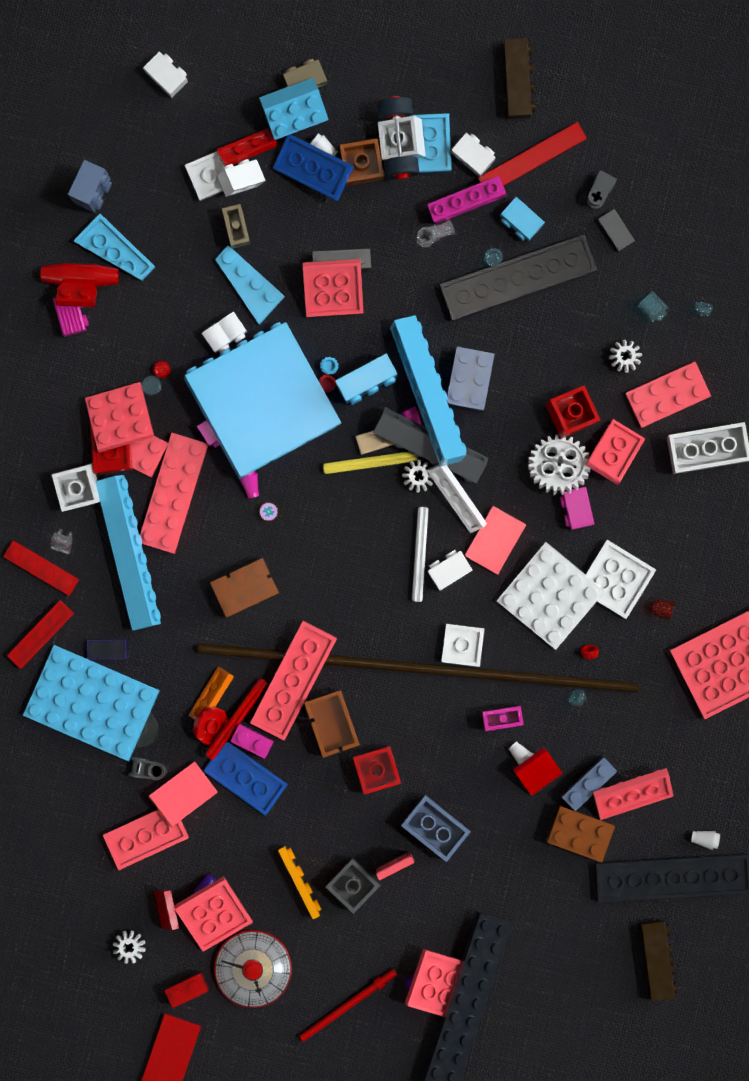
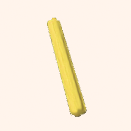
[323,451,418,474]

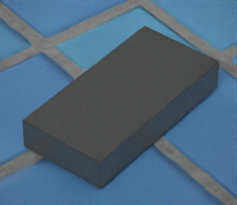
[598,209,635,252]

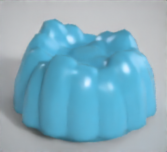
[320,357,339,375]

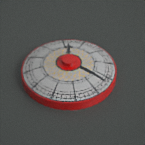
[214,930,292,1008]

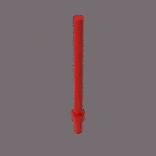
[299,969,397,1042]

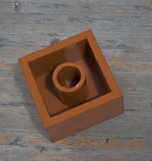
[340,139,384,186]

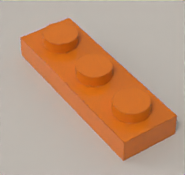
[188,666,234,720]

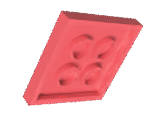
[303,259,364,317]
[85,382,154,452]
[174,876,253,951]
[405,949,461,1016]

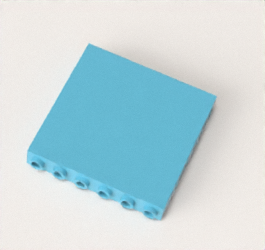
[184,322,341,479]

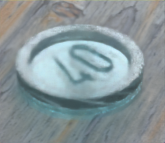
[142,376,161,395]

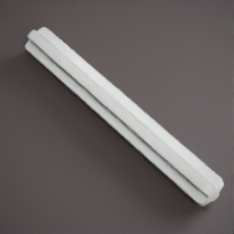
[412,507,428,602]

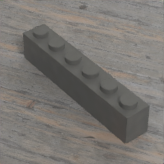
[373,407,488,484]

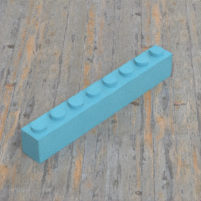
[390,316,466,467]
[96,475,161,631]

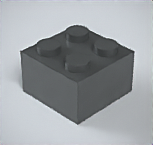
[326,857,380,914]

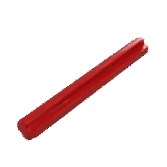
[205,678,268,760]

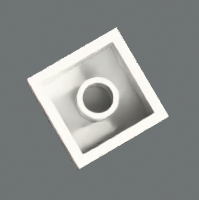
[52,463,100,512]

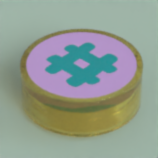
[259,502,278,521]

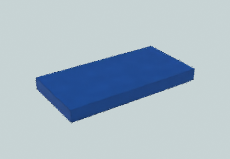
[273,134,354,201]
[203,741,288,816]

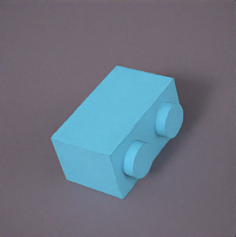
[500,197,545,242]

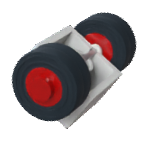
[378,96,426,180]

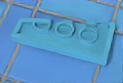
[74,214,155,281]
[215,245,285,325]

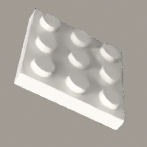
[586,540,656,619]

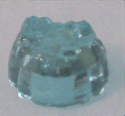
[485,248,503,266]
[695,302,713,316]
[569,689,586,706]

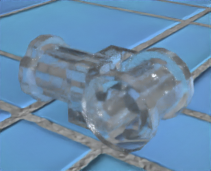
[417,219,455,248]

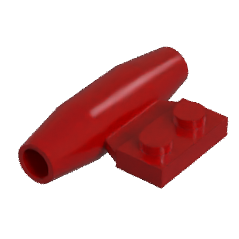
[41,263,119,307]

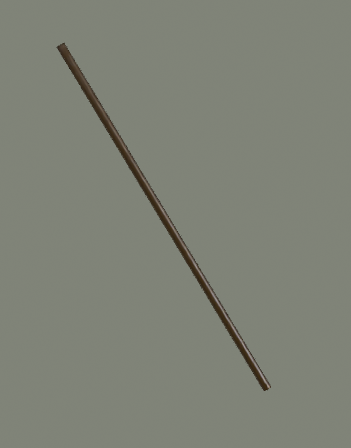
[198,643,639,693]

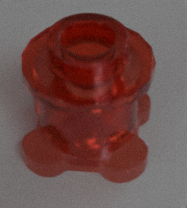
[651,598,675,620]

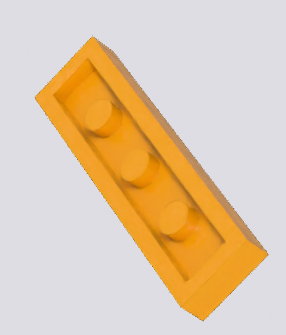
[278,845,322,919]

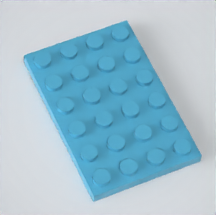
[23,645,160,761]

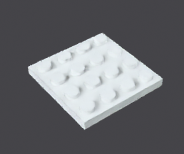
[497,542,605,650]

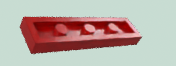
[3,540,80,596]
[7,600,75,669]

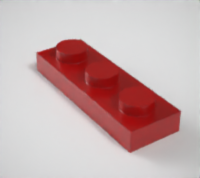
[217,128,277,167]

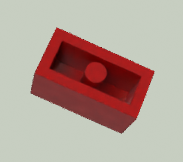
[164,971,209,1008]

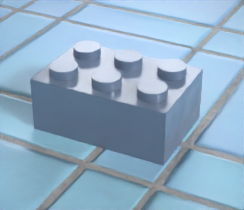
[68,160,112,213]
[447,347,495,412]
[401,795,471,862]

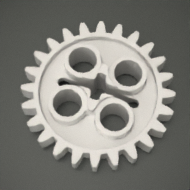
[528,435,591,495]

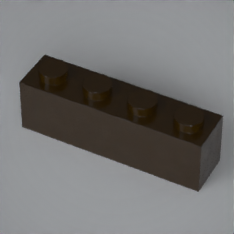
[504,38,535,119]
[640,920,678,1002]

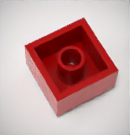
[545,385,600,439]
[353,746,401,795]

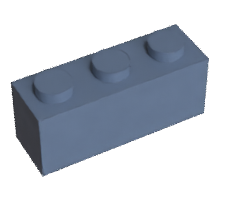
[561,757,617,811]

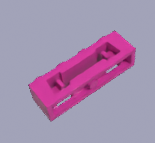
[427,176,507,224]

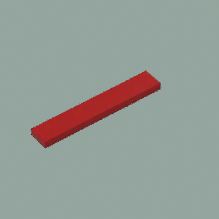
[478,122,587,186]

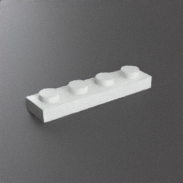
[427,464,487,533]

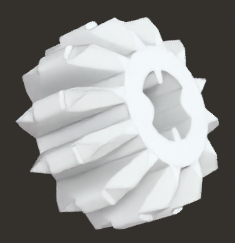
[609,340,642,373]
[402,460,433,493]
[113,931,146,964]

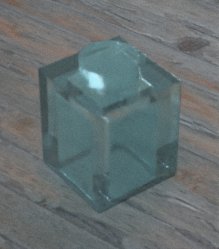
[637,291,668,322]

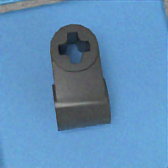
[587,170,617,209]
[128,757,167,780]

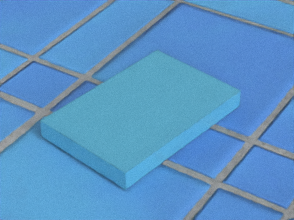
[412,114,451,173]

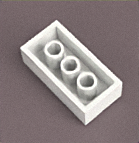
[667,422,749,474]

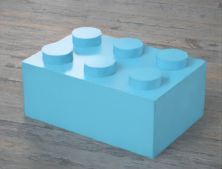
[259,78,328,140]
[335,353,397,405]

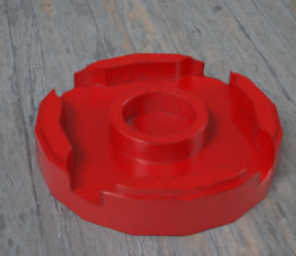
[193,706,229,745]

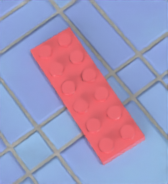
[140,433,208,554]
[250,621,337,740]

